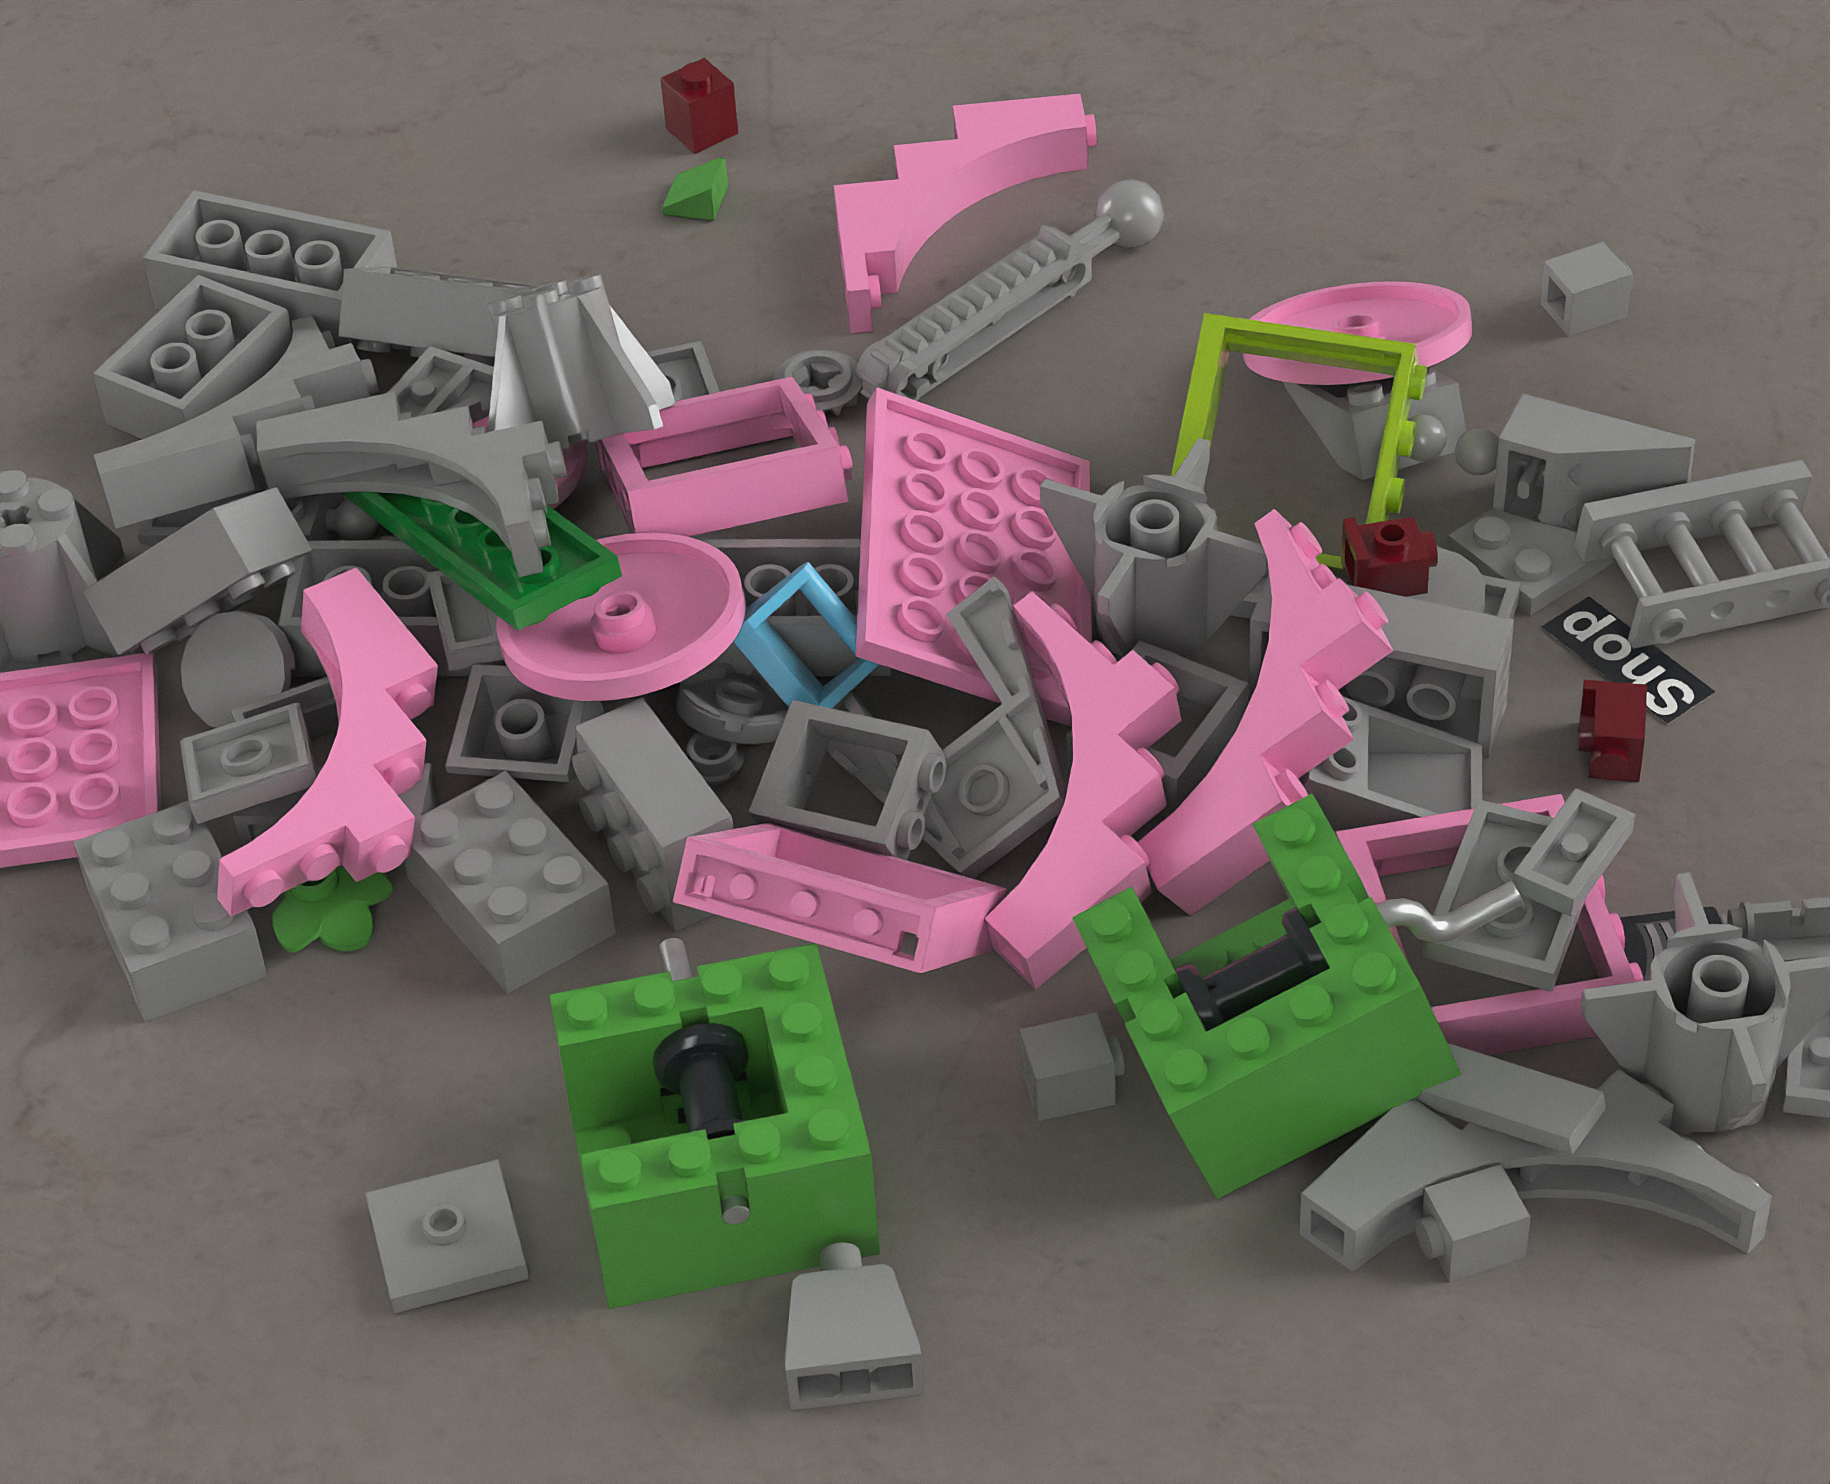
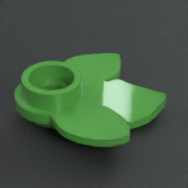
[272,866,394,953]

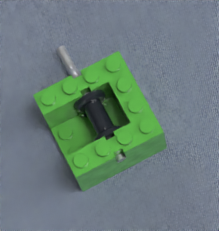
[1072,793,1524,1199]
[549,938,880,1309]

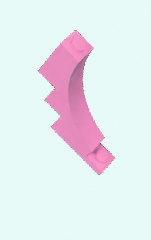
[834,94,1097,334]

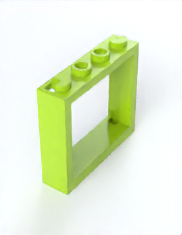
[1171,313,1427,573]

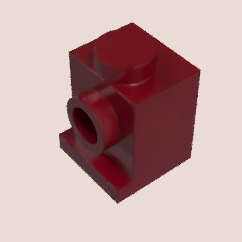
[1341,516,1438,597]
[1578,680,1647,782]

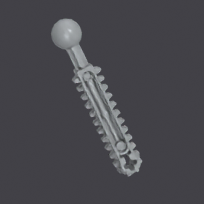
[856,178,1165,401]

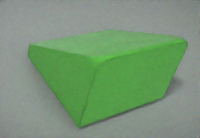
[662,158,728,221]

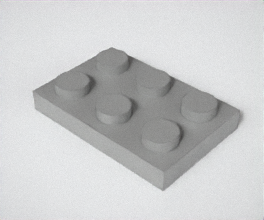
[1422,799,1586,991]

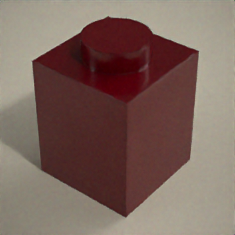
[660,58,739,154]

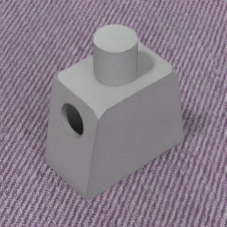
[784,1243,924,1411]

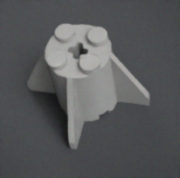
[487,274,676,450]
[1040,438,1269,659]
[0,470,140,671]
[1581,872,1830,1135]

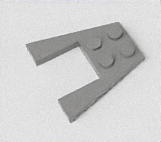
[826,576,1067,879]

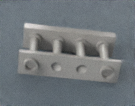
[1574,460,1830,648]

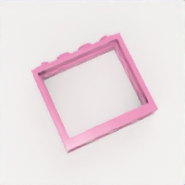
[595,377,853,537]
[1336,794,1644,1055]
[673,822,1007,973]

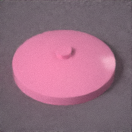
[1243,282,1472,385]
[496,533,746,701]

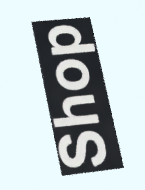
[1541,596,1716,724]

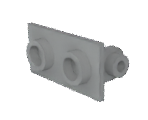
[1720,897,1830,962]

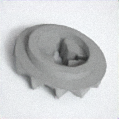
[773,349,863,417]

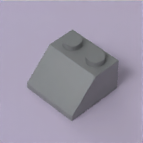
[445,664,605,782]

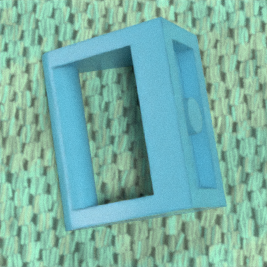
[733,562,879,708]

